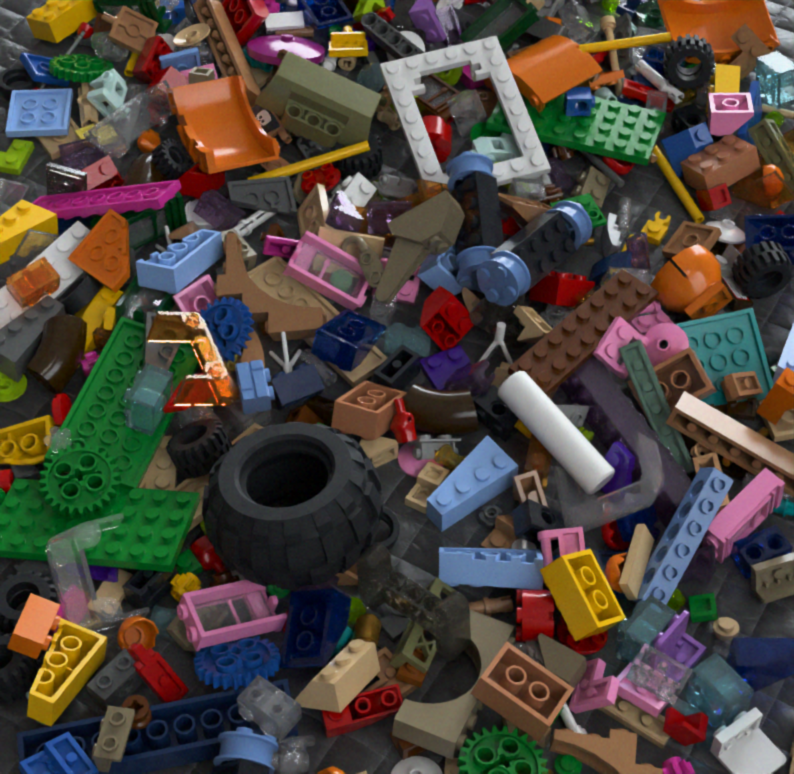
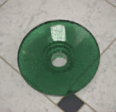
[636,0,665,27]

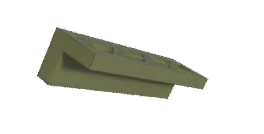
[748,118,794,201]
[389,577,461,674]

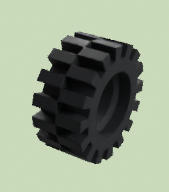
[151,139,192,180]

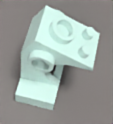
[87,68,128,123]
[470,133,522,164]

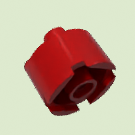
[422,115,452,163]
[516,589,554,642]

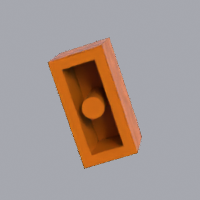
[7,593,61,659]

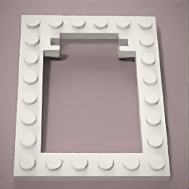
[380,36,551,200]

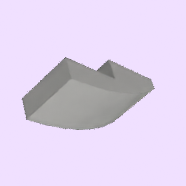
[601,212,622,257]

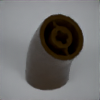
[122,153,170,221]
[26,315,87,395]
[403,383,479,435]

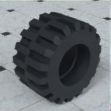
[663,34,715,91]
[331,131,383,180]
[732,241,794,299]
[166,418,232,478]
[0,570,60,634]
[0,634,39,706]

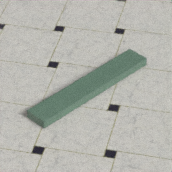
[619,339,696,480]

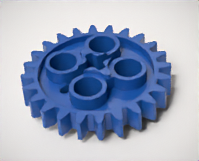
[188,297,254,367]
[194,635,281,690]

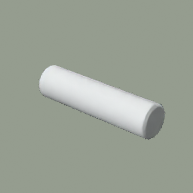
[498,371,615,495]

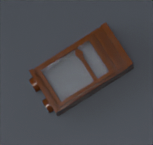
[415,74,473,123]

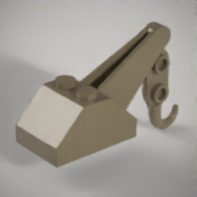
[341,190,465,304]

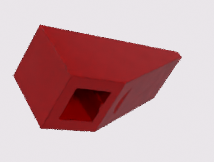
[320,683,403,738]

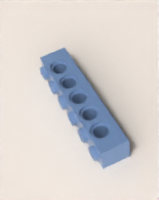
[633,467,734,613]

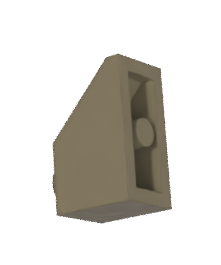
[538,633,587,688]

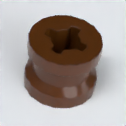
[122,695,152,730]

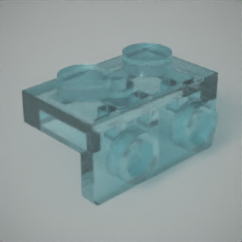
[383,323,431,358]

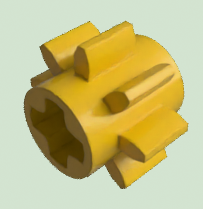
[170,572,201,602]

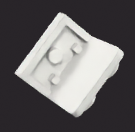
[327,172,377,220]
[710,707,787,774]

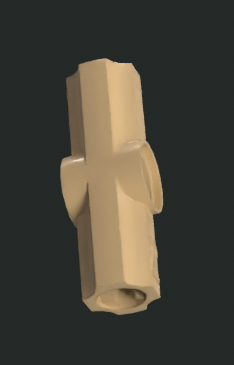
[77,82,99,128]

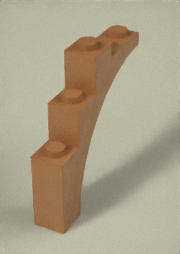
[214,233,327,341]
[549,728,663,774]

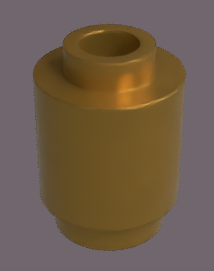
[352,614,382,648]

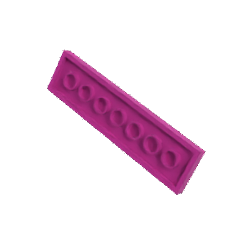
[32,180,182,220]

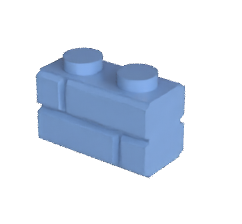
[235,360,275,414]

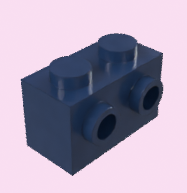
[268,363,325,410]

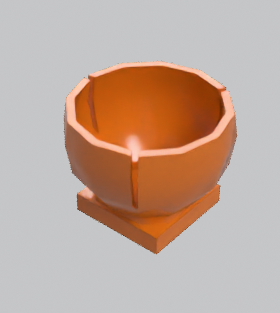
[650,244,733,320]

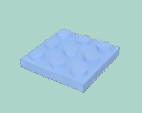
[5,88,73,137]

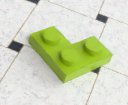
[0,139,35,175]

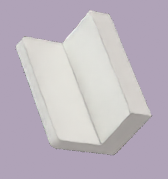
[265,11,304,34]

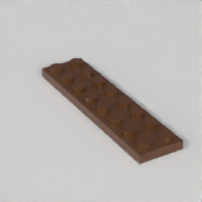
[508,269,659,396]

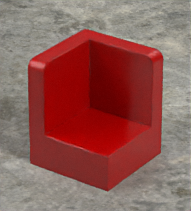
[696,183,732,211]
[663,707,709,746]

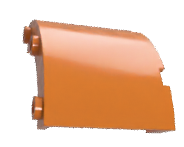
[657,0,780,65]
[483,35,603,113]
[166,75,280,174]

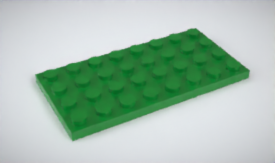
[486,93,666,166]
[44,316,207,490]
[0,478,201,572]

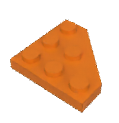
[67,209,130,293]

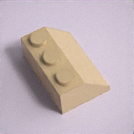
[293,639,380,713]

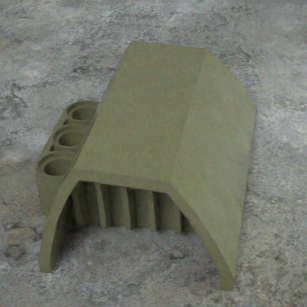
[254,49,387,148]

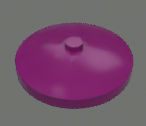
[247,34,325,65]

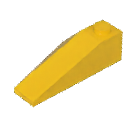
[74,285,124,369]
[0,415,60,465]

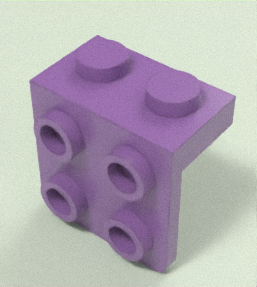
[408,0,447,44]
[649,610,707,688]

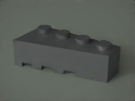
[0,296,65,382]

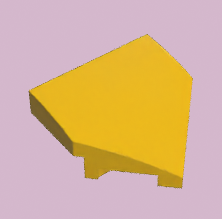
[329,25,368,57]

